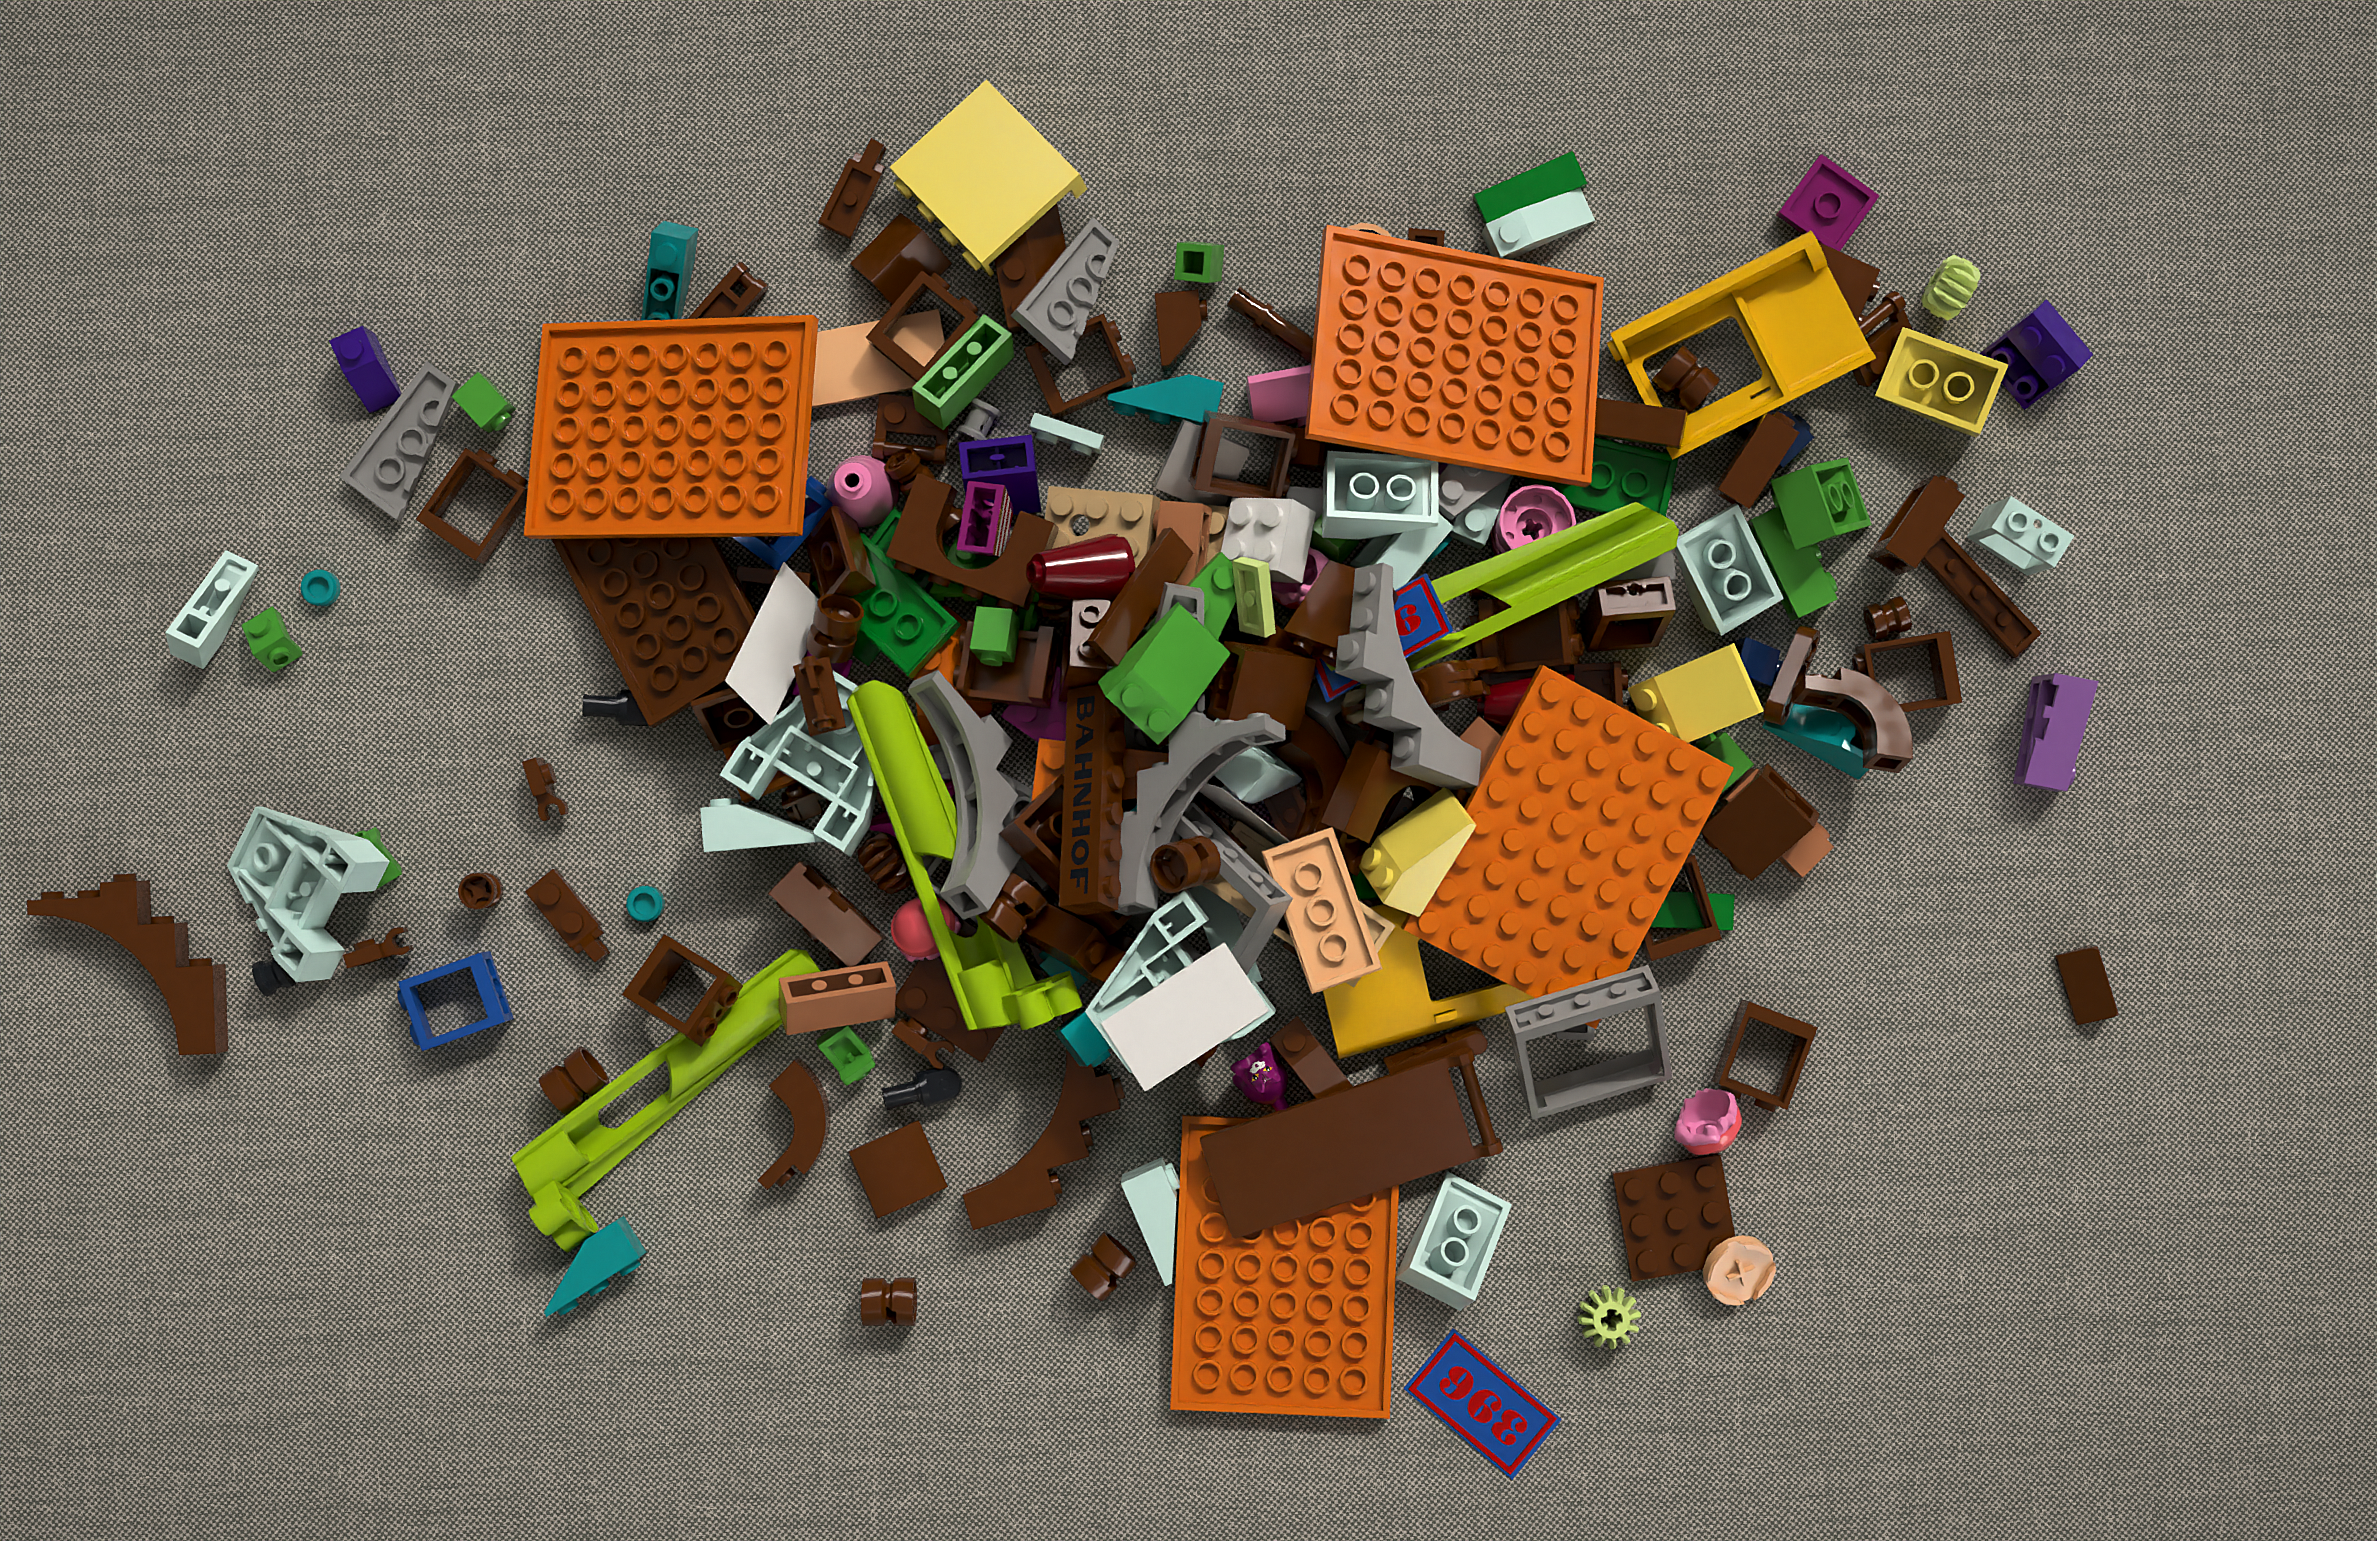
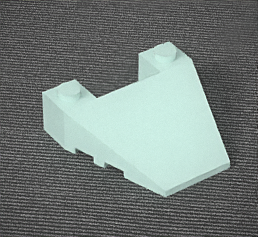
[719,671,878,857]
[227,806,390,982]
[1085,890,1276,1073]

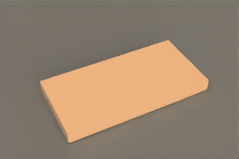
[812,309,946,409]
[1261,827,1383,994]

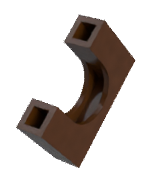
[886,473,1059,613]
[1321,739,1471,843]

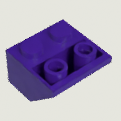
[1979,299,2094,410]
[958,435,1042,516]

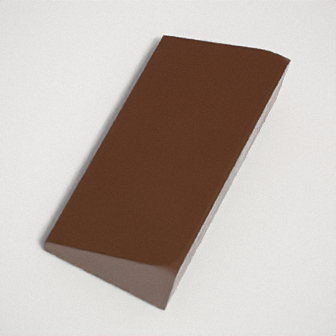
[2054,945,2119,1025]

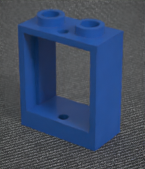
[732,475,833,570]
[397,951,514,1051]

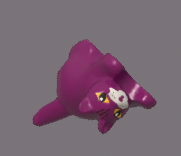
[1230,1042,1290,1112]

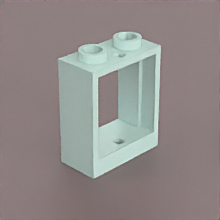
[1967,496,2074,576]
[1350,513,1454,590]

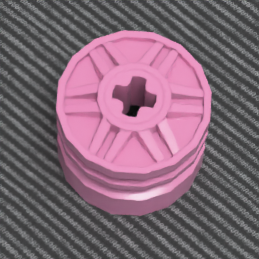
[1489,484,1576,556]

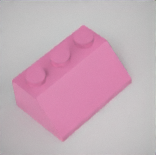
[1246,365,1311,428]

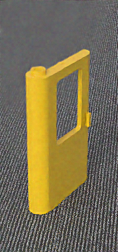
[1607,231,1876,460]
[1322,904,1534,1060]

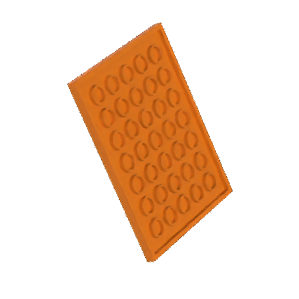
[1305,225,1604,487]
[524,315,819,539]
[1401,665,1734,1029]
[1170,1114,1399,1419]

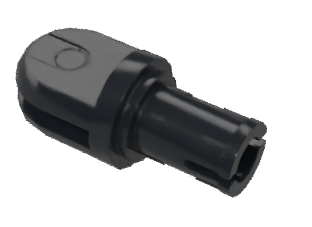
[582,689,649,726]
[881,1066,962,1111]

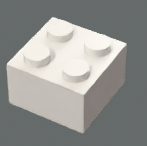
[1221,498,1316,583]

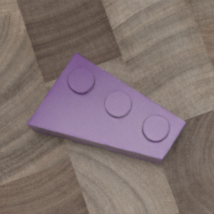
[2013,673,2099,792]

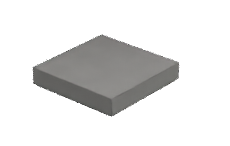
[1153,419,1250,506]

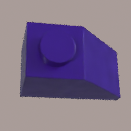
[329,326,402,414]

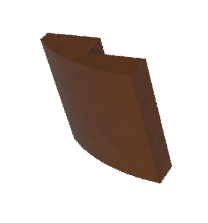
[847,1120,948,1219]

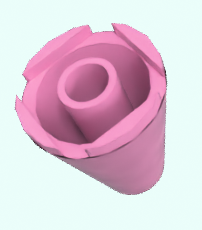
[826,455,899,528]

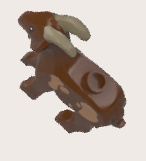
[1340,657,1499,731]

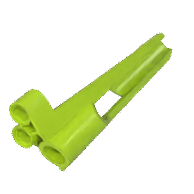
[1325,502,1679,691]
[846,680,1083,1031]
[511,948,821,1253]

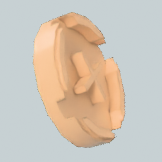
[1703,1235,1776,1306]

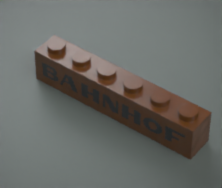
[1059,684,1126,915]

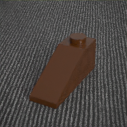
[1269,1016,1352,1099]

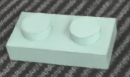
[1030,412,1105,457]

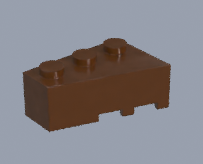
[768,861,886,968]

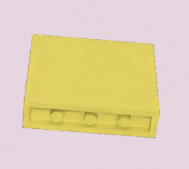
[890,79,1087,277]

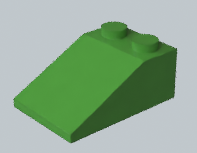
[1771,457,1872,550]
[1098,602,1231,745]

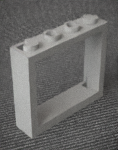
[1127,802,1293,976]
[1505,965,1672,1120]

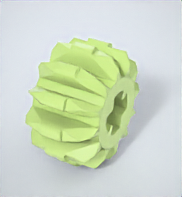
[1921,255,1980,321]
[1577,1285,1641,1349]

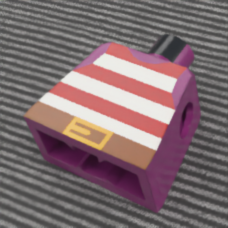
[957,481,1013,557]

